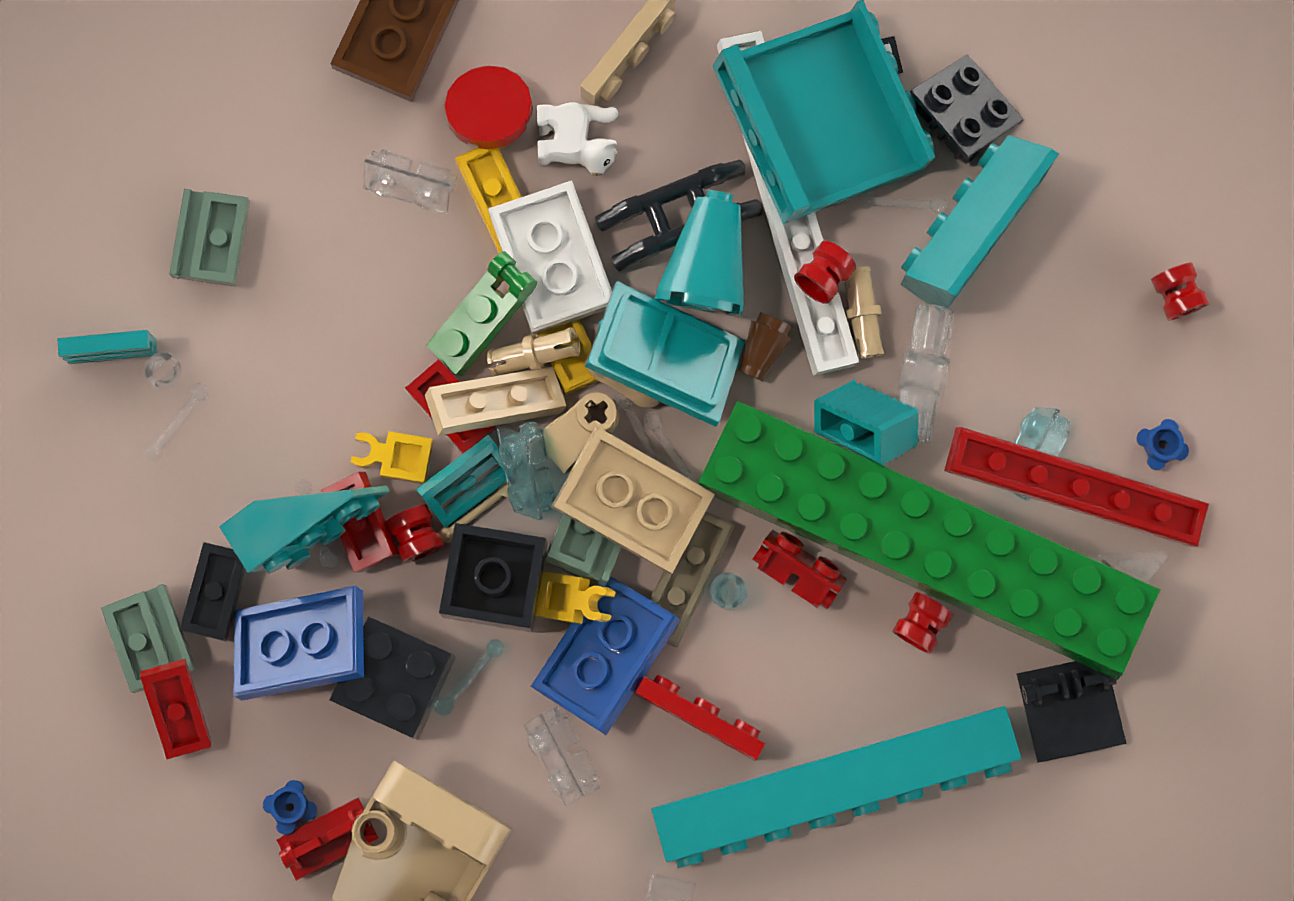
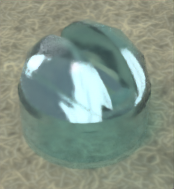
[710,573,748,610]

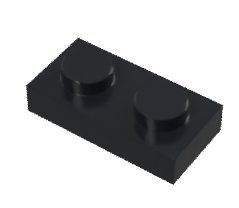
[179,542,246,642]

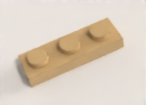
[580,0,676,106]
[425,366,567,436]

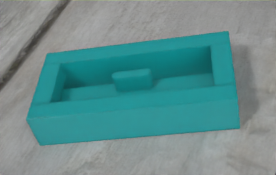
[57,330,157,364]
[416,435,517,527]

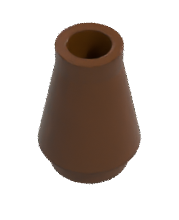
[738,312,792,382]

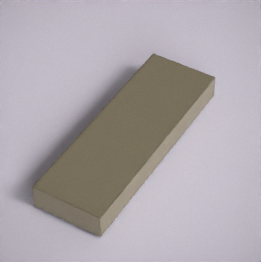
[650,511,735,648]

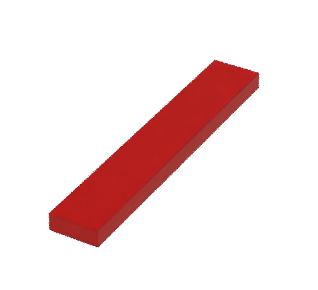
[944,427,1209,547]

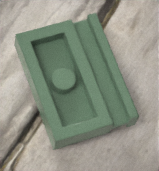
[169,188,250,287]
[544,514,621,586]
[101,584,197,693]

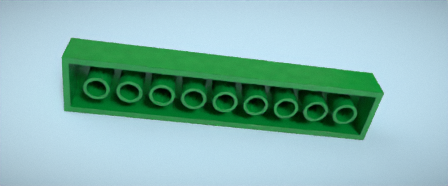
[699,401,1161,680]

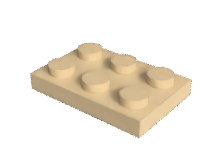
[551,427,715,574]

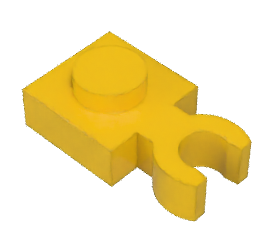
[350,431,434,484]
[535,571,615,624]

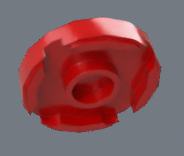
[444,65,533,150]

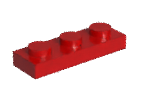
[635,674,766,761]

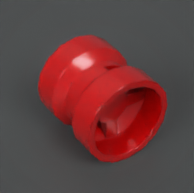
[794,241,856,304]
[1151,262,1209,321]
[386,504,444,563]
[892,592,954,654]

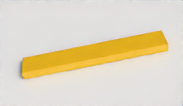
[455,147,598,396]

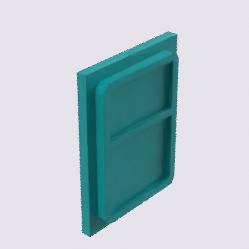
[585,281,745,427]

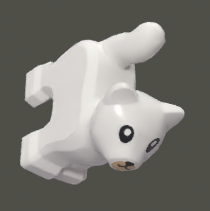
[537,102,619,176]

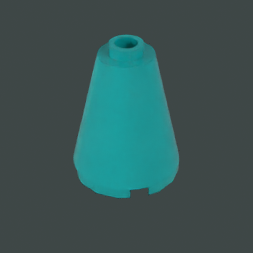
[655,190,744,316]

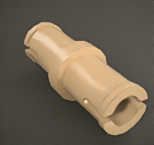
[845,266,884,359]
[487,328,581,376]

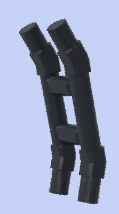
[595,159,763,272]

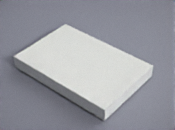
[488,180,612,334]

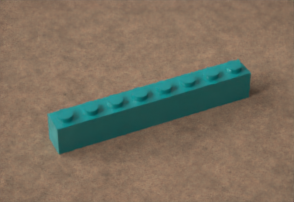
[651,706,1022,868]

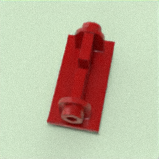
[752,529,847,610]
[276,797,379,881]

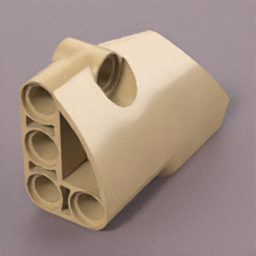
[332,760,512,901]

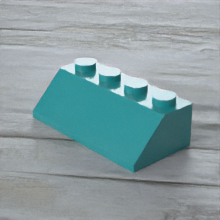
[900,135,1059,315]

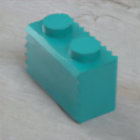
[814,379,919,466]

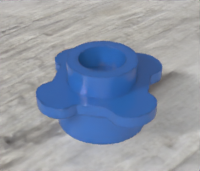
[1136,419,1189,470]
[263,780,317,835]

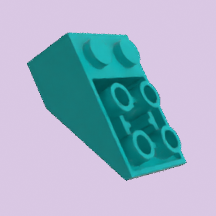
[219,486,390,574]

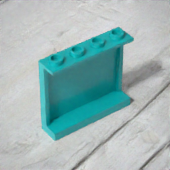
[712,0,936,225]

